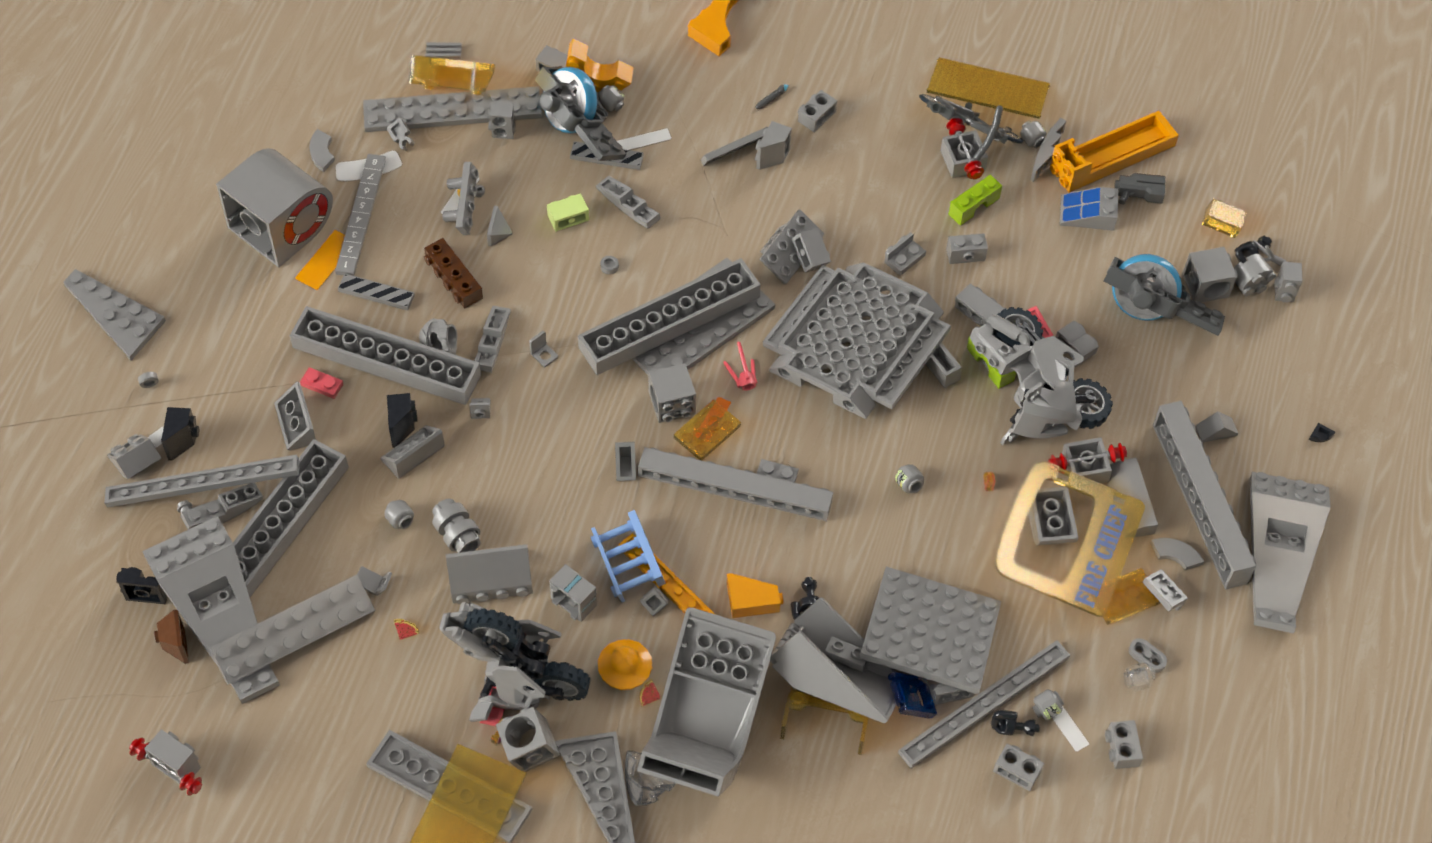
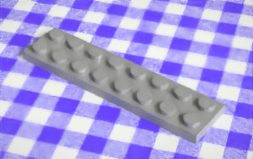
[209,575,375,685]
[366,730,532,843]

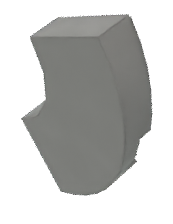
[309,129,335,172]
[1151,538,1204,570]

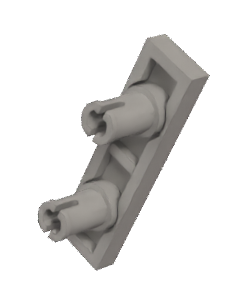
[442,162,479,235]

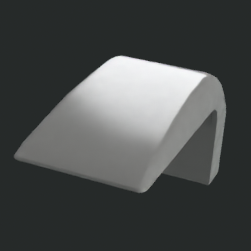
[637,607,776,797]

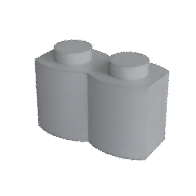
[1055,321,1099,362]

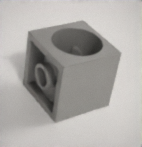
[1182,247,1237,302]
[648,363,696,423]
[496,707,560,773]

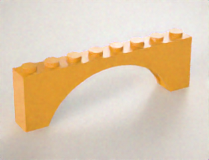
[688,0,739,57]

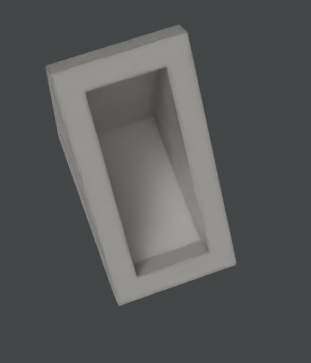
[1195,412,1238,443]
[615,442,636,481]

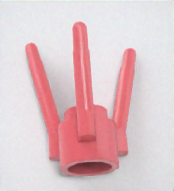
[723,342,758,391]

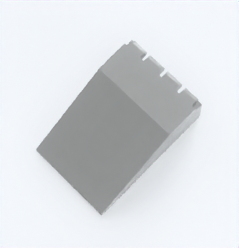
[770,597,908,724]

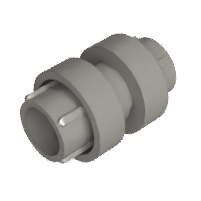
[432,499,481,553]

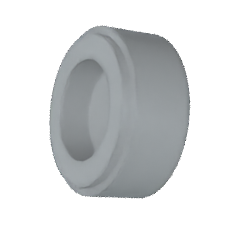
[600,256,619,274]
[138,372,159,388]

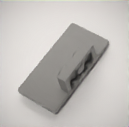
[760,209,824,284]

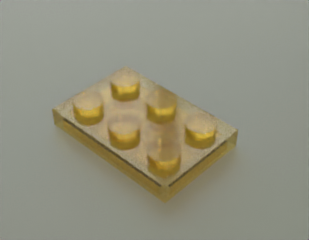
[674,399,741,461]
[1089,568,1160,625]

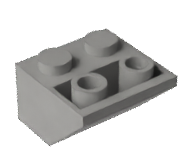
[755,121,792,170]
[107,434,161,479]

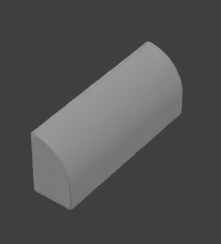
[1107,458,1158,539]

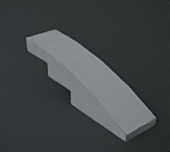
[1031,118,1066,182]
[596,176,661,229]
[474,306,511,373]

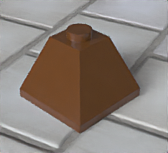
[154,609,189,664]

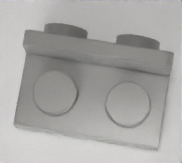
[884,233,926,276]
[1142,569,1188,611]
[825,637,867,672]
[929,683,974,705]

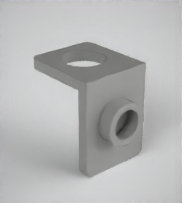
[529,331,558,367]
[470,398,490,419]
[357,566,392,596]

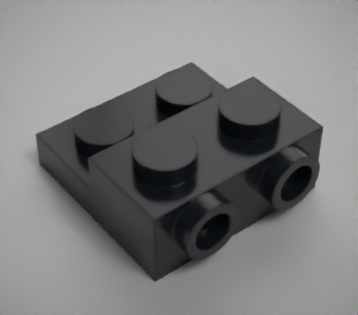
[116,567,167,605]

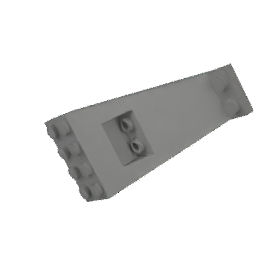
[1250,472,1331,633]
[142,516,280,704]

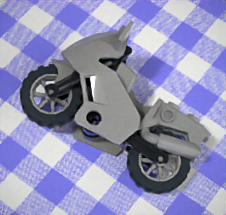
[970,307,1113,445]
[439,602,591,722]

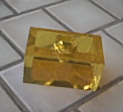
[1202,198,1246,238]

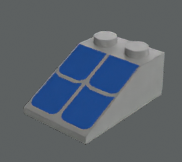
[1060,187,1118,231]

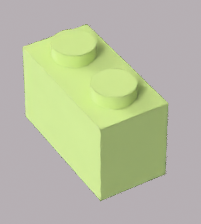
[547,193,589,232]

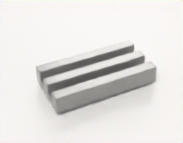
[426,42,462,60]

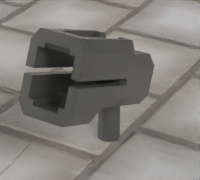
[1114,173,1166,205]

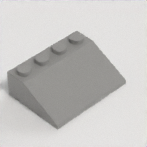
[446,544,533,604]

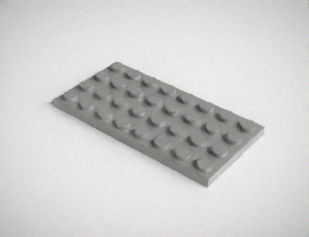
[632,258,775,375]

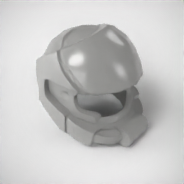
[419,319,457,355]

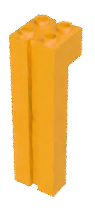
[1050,110,1179,193]

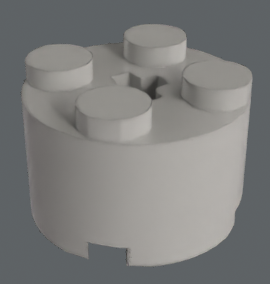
[1234,254,1276,296]

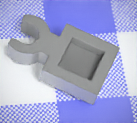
[387,117,414,151]

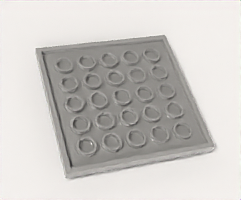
[859,567,1001,694]

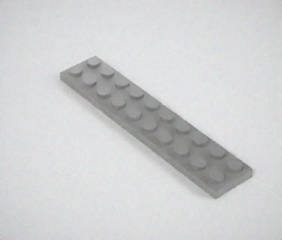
[363,86,542,132]

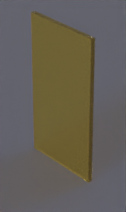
[926,57,1050,119]
[410,744,527,843]

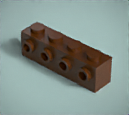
[424,238,483,309]

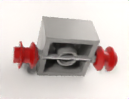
[940,118,988,180]
[1048,437,1127,489]
[129,729,202,796]

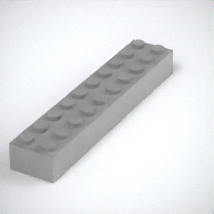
[578,258,761,375]
[290,306,481,405]
[1153,401,1256,590]
[224,439,349,598]

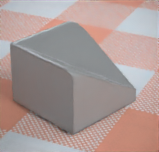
[640,586,669,616]

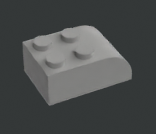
[1026,486,1078,546]

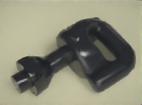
[1234,235,1272,263]
[791,577,819,620]
[991,710,1040,736]

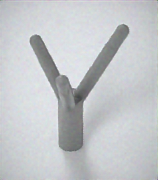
[1253,240,1286,266]

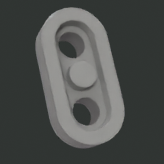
[1129,638,1167,673]

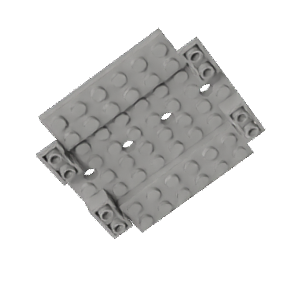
[763,262,951,419]

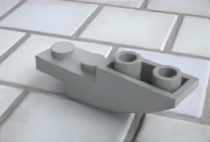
[181,483,263,530]

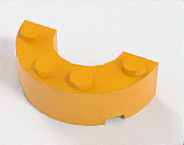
[566,39,634,92]

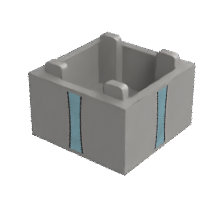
[549,564,597,622]

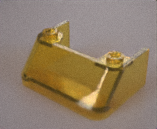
[409,55,495,95]
[780,686,869,755]

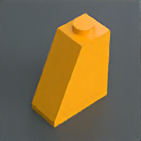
[726,573,784,618]

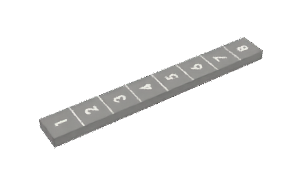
[335,154,386,276]

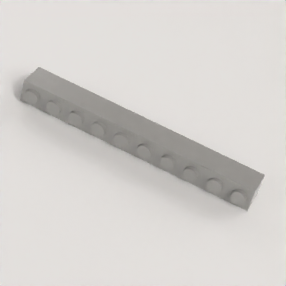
[638,447,833,521]

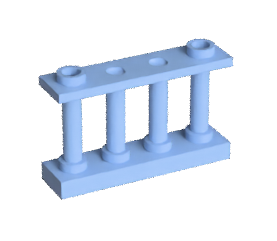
[591,510,666,602]

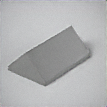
[274,382,316,450]
[380,425,445,479]

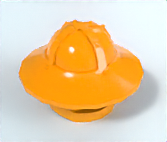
[598,639,652,690]

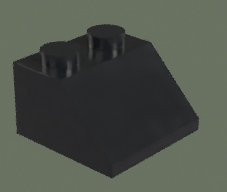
[387,393,418,448]
[161,407,200,461]

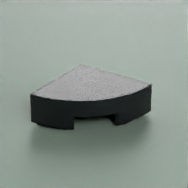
[1309,423,1335,442]

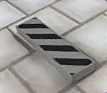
[701,128,765,166]
[570,141,644,170]
[338,274,415,311]

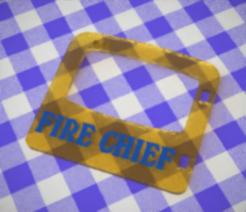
[995,462,1145,617]

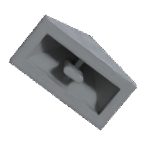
[487,206,513,246]

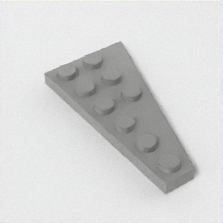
[64,269,166,361]
[555,732,635,843]

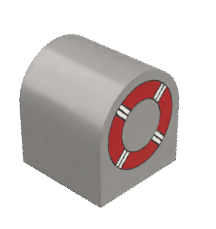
[216,148,333,267]

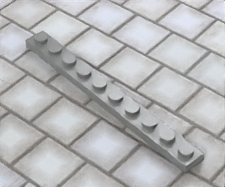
[104,455,299,507]
[898,640,1070,768]

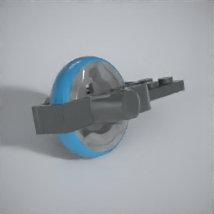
[535,66,627,161]
[1103,254,1225,336]

